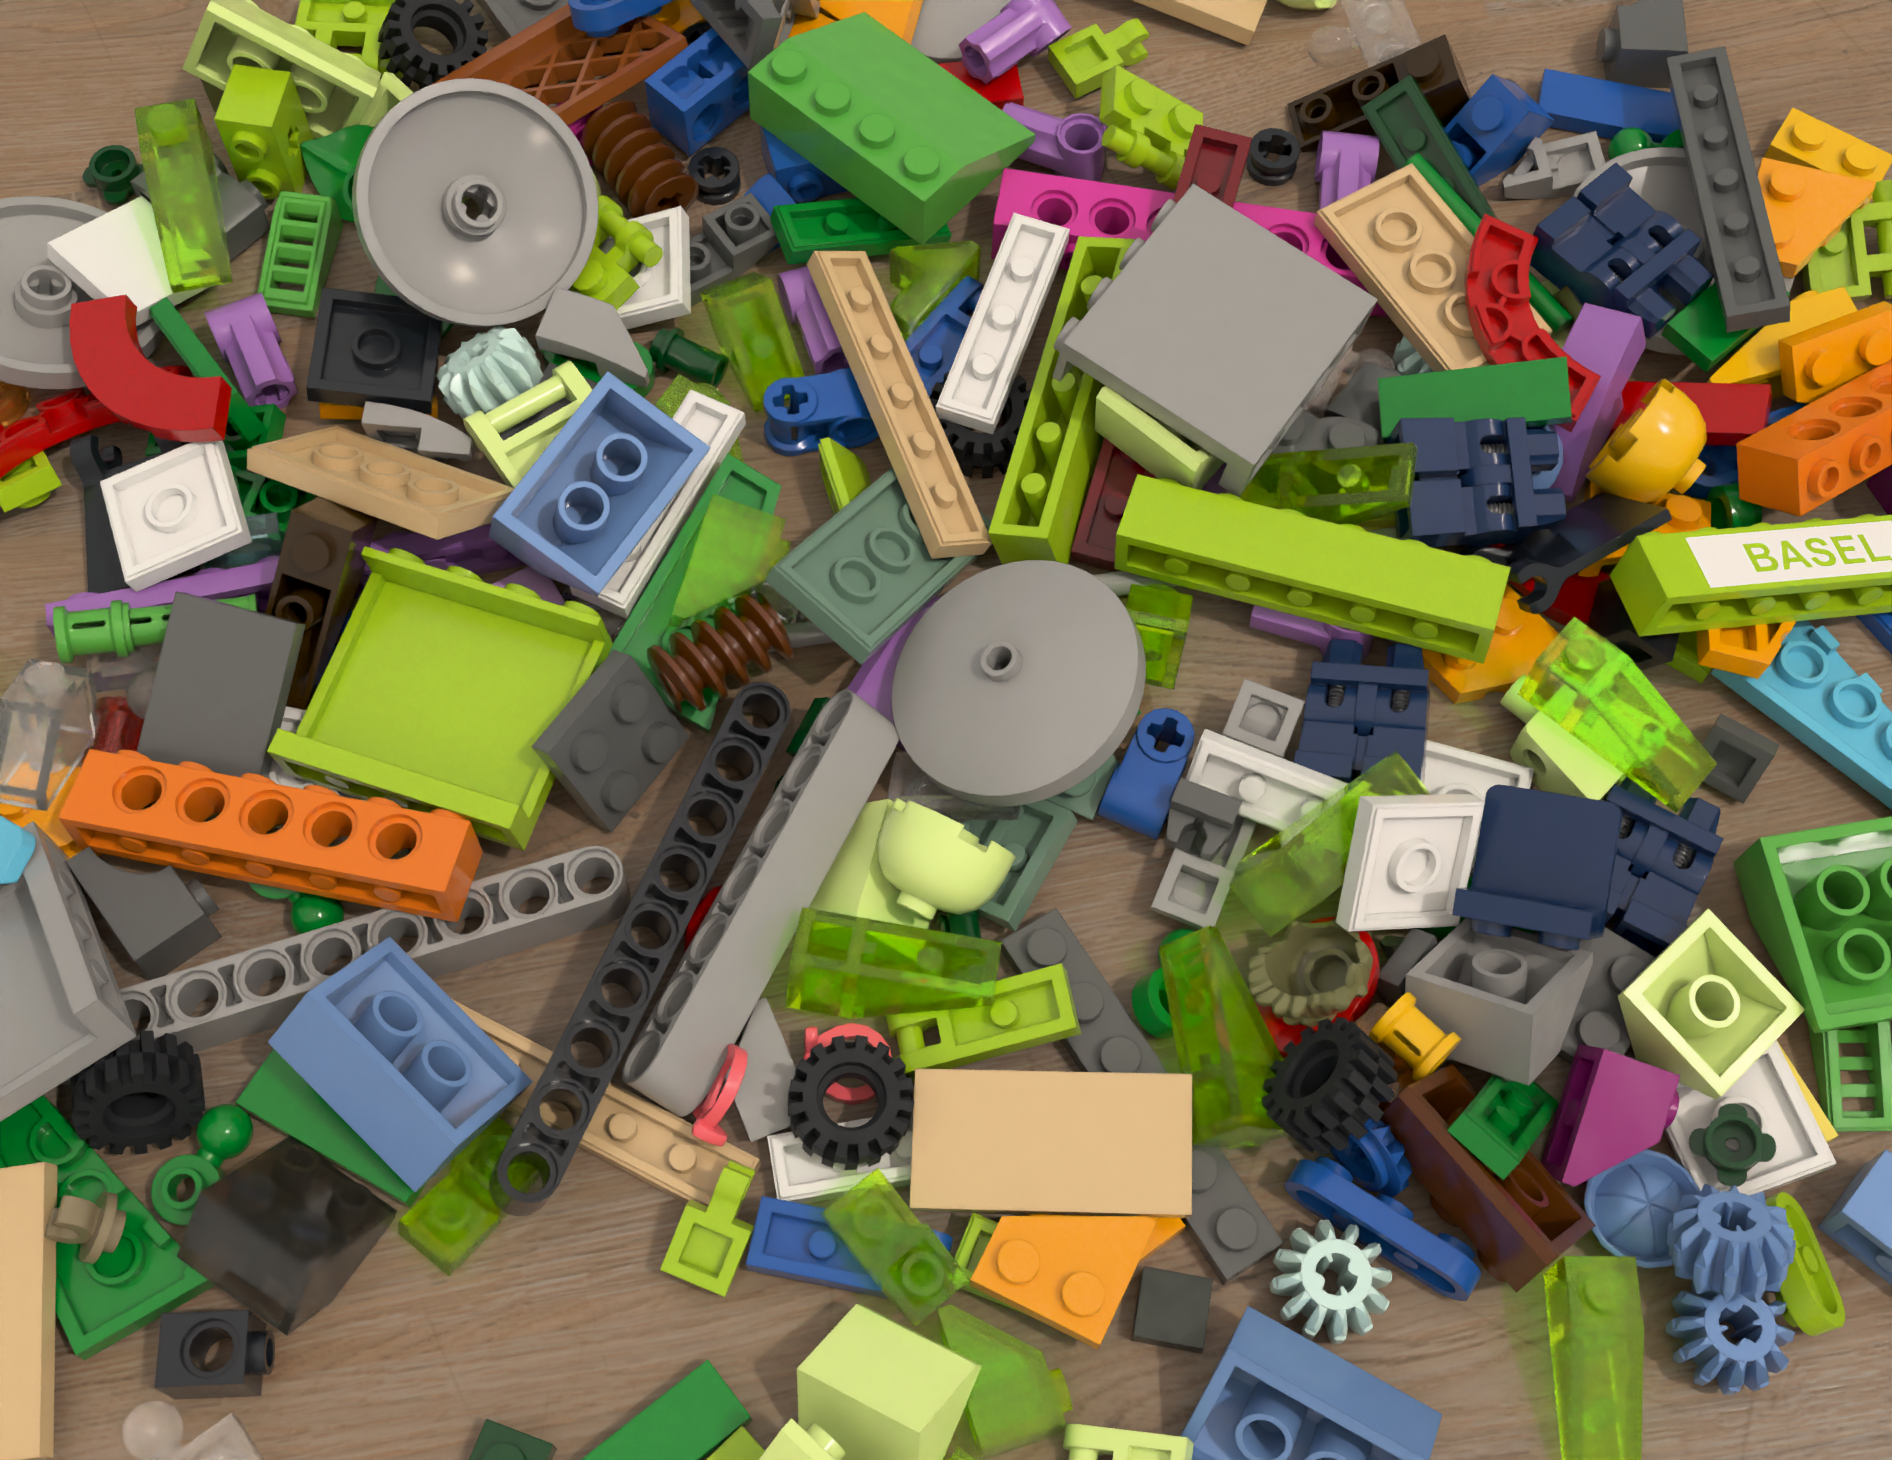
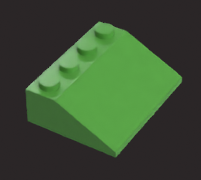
[748,12,1036,245]
[1733,816,1892,1033]

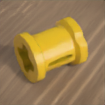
[1368,992,1462,1082]

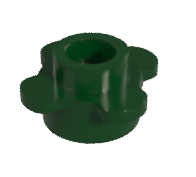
[83,145,150,206]
[1689,1103,1776,1187]

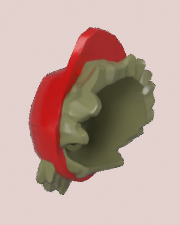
[1247,917,1380,1058]

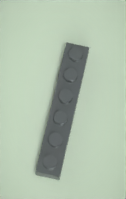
[1666,46,1790,332]
[1000,908,1284,1285]

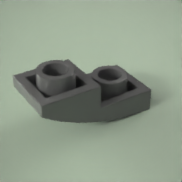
[690,193,779,307]

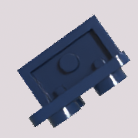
[1452,784,1622,950]

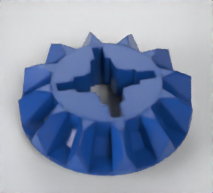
[1330,1118,1413,1197]

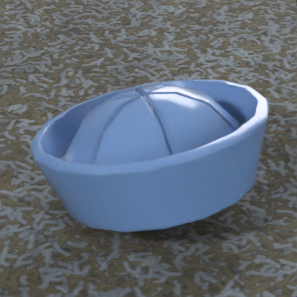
[1584,1149,1701,1268]

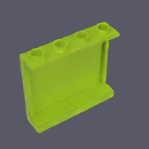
[267,546,613,851]

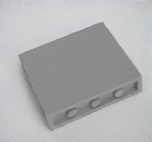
[1053,184,1378,497]
[0,821,137,1122]

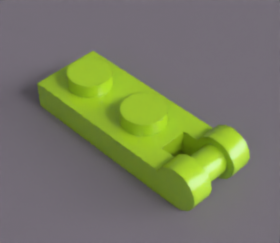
[886,963,1081,1082]

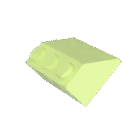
[182,0,381,139]

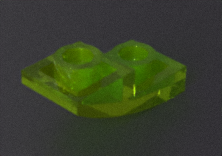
[398,1117,540,1276]
[820,1168,970,1326]

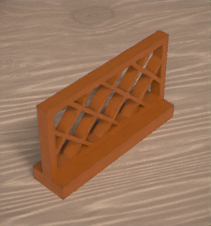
[431,3,688,126]

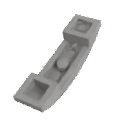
[1150,679,1305,934]

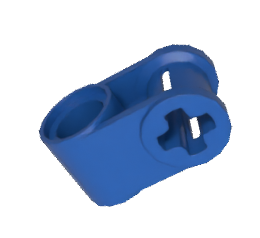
[764,368,879,456]
[1097,708,1195,840]

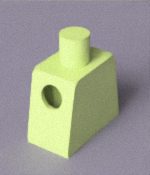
[1500,673,1669,801]

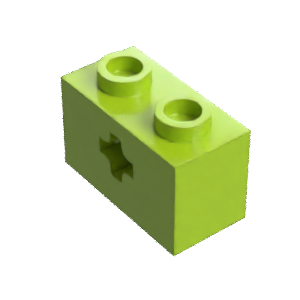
[214,64,314,199]

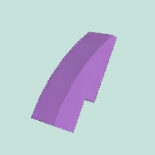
[1550,303,1646,503]

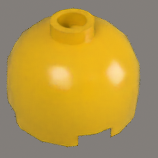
[1585,378,1707,503]

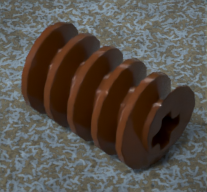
[581,100,699,218]
[647,592,794,714]

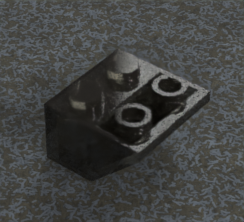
[177,1137,397,1336]

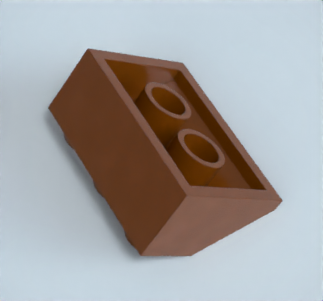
[1380,1064,1596,1293]

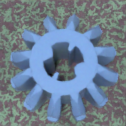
[1666,1183,1796,1304]
[1664,1280,1796,1395]

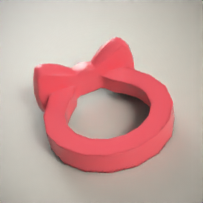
[803,1023,892,1105]
[691,1044,748,1147]

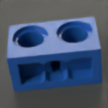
[644,28,751,156]

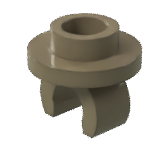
[44,1191,126,1264]

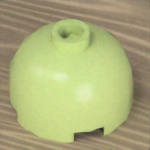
[878,798,1016,920]

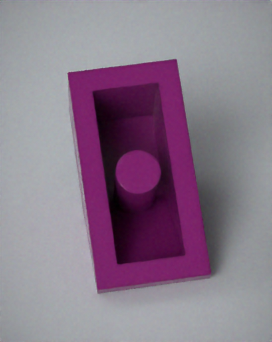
[1541,1044,1680,1187]

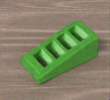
[258,191,344,318]
[1807,1021,1892,1132]

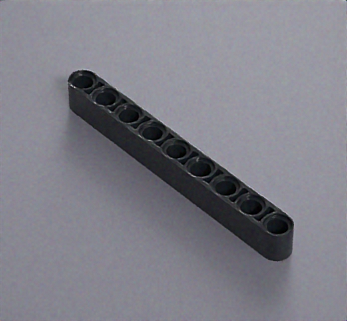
[489,682,791,1216]

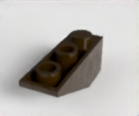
[1287,34,1472,152]
[265,497,378,710]

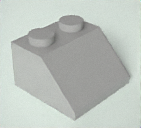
[1405,918,1593,1086]

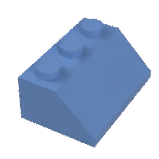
[489,371,711,597]
[268,936,533,1193]
[1180,1306,1442,1460]

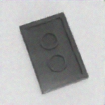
[137,592,306,778]

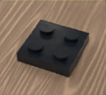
[306,287,444,415]

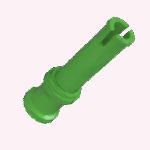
[53,594,258,664]

